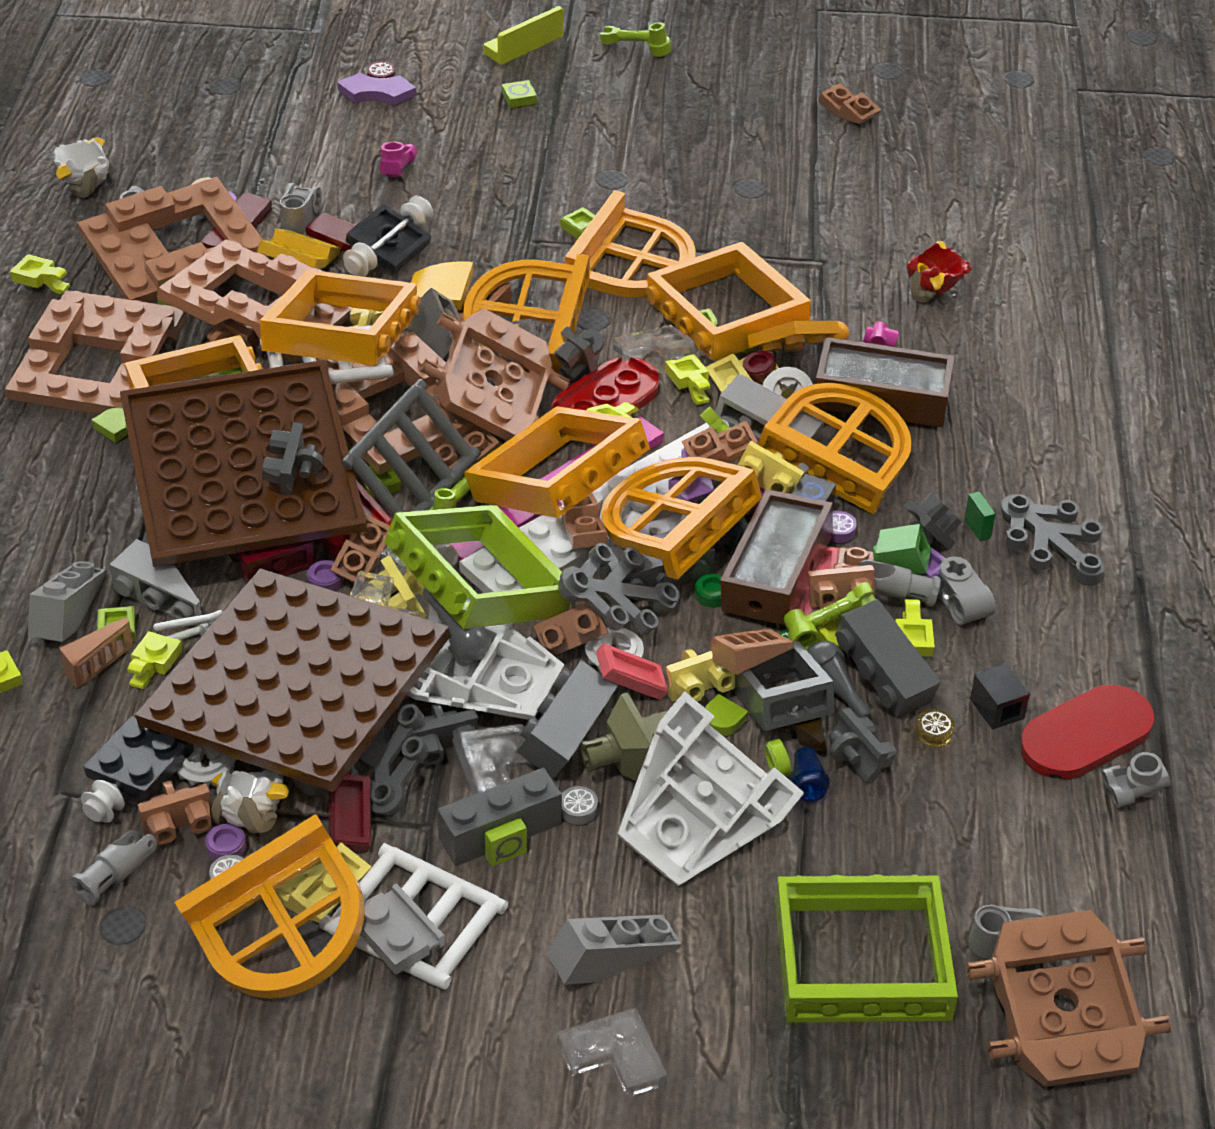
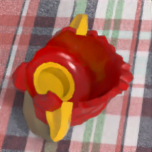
[906,241,972,303]

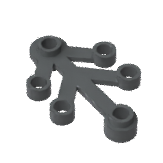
[1001,494,1104,586]
[558,543,679,634]
[349,704,428,816]

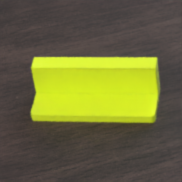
[484,6,564,65]

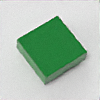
[964,492,996,541]

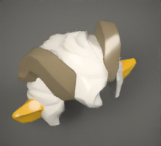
[53,137,115,198]
[210,770,289,833]

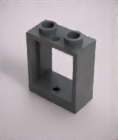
[732,641,835,731]

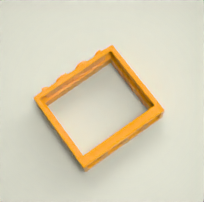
[645,242,811,362]
[260,270,421,366]
[125,335,262,389]
[464,406,650,518]

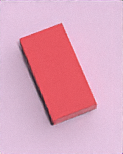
[596,643,668,700]

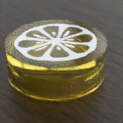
[916,709,955,746]

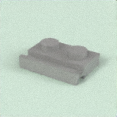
[360,883,445,975]

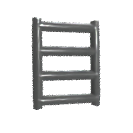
[341,379,481,518]

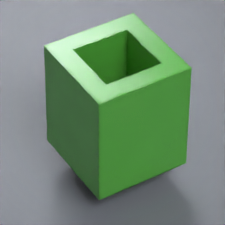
[873,524,931,574]

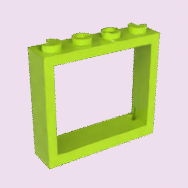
[384,505,571,629]
[775,874,958,1023]

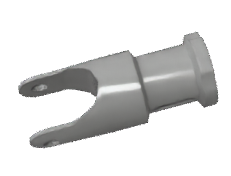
[859,560,940,607]
[70,830,157,906]

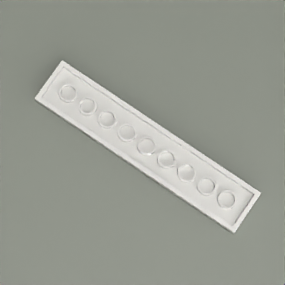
[459,419,736,593]

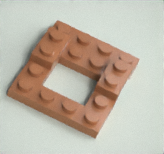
[77,177,272,303]
[157,239,352,364]
[5,290,187,414]
[316,331,478,475]

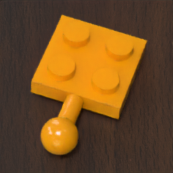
[747,321,850,352]

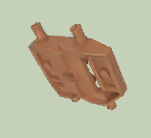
[420,308,570,441]
[965,910,1172,1087]

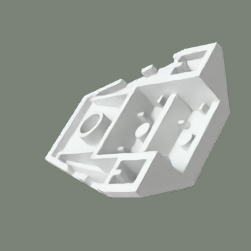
[407,597,564,720]
[617,691,804,887]

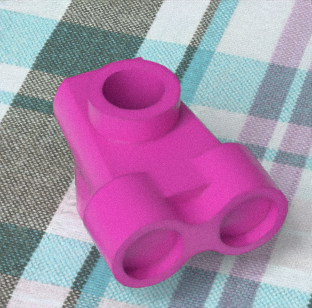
[379,142,418,177]
[863,321,899,347]

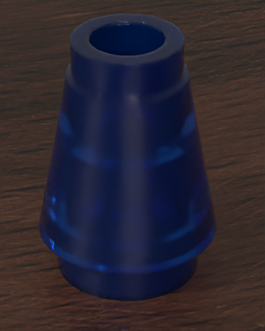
[792,747,830,802]

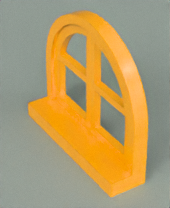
[565,190,695,298]
[464,254,590,374]
[759,383,911,515]
[601,457,762,580]
[175,814,365,998]

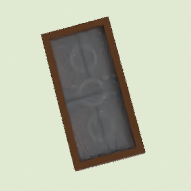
[813,337,955,427]
[720,489,833,626]

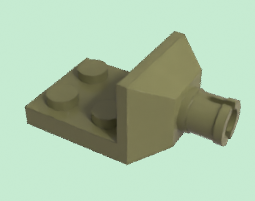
[580,692,668,782]

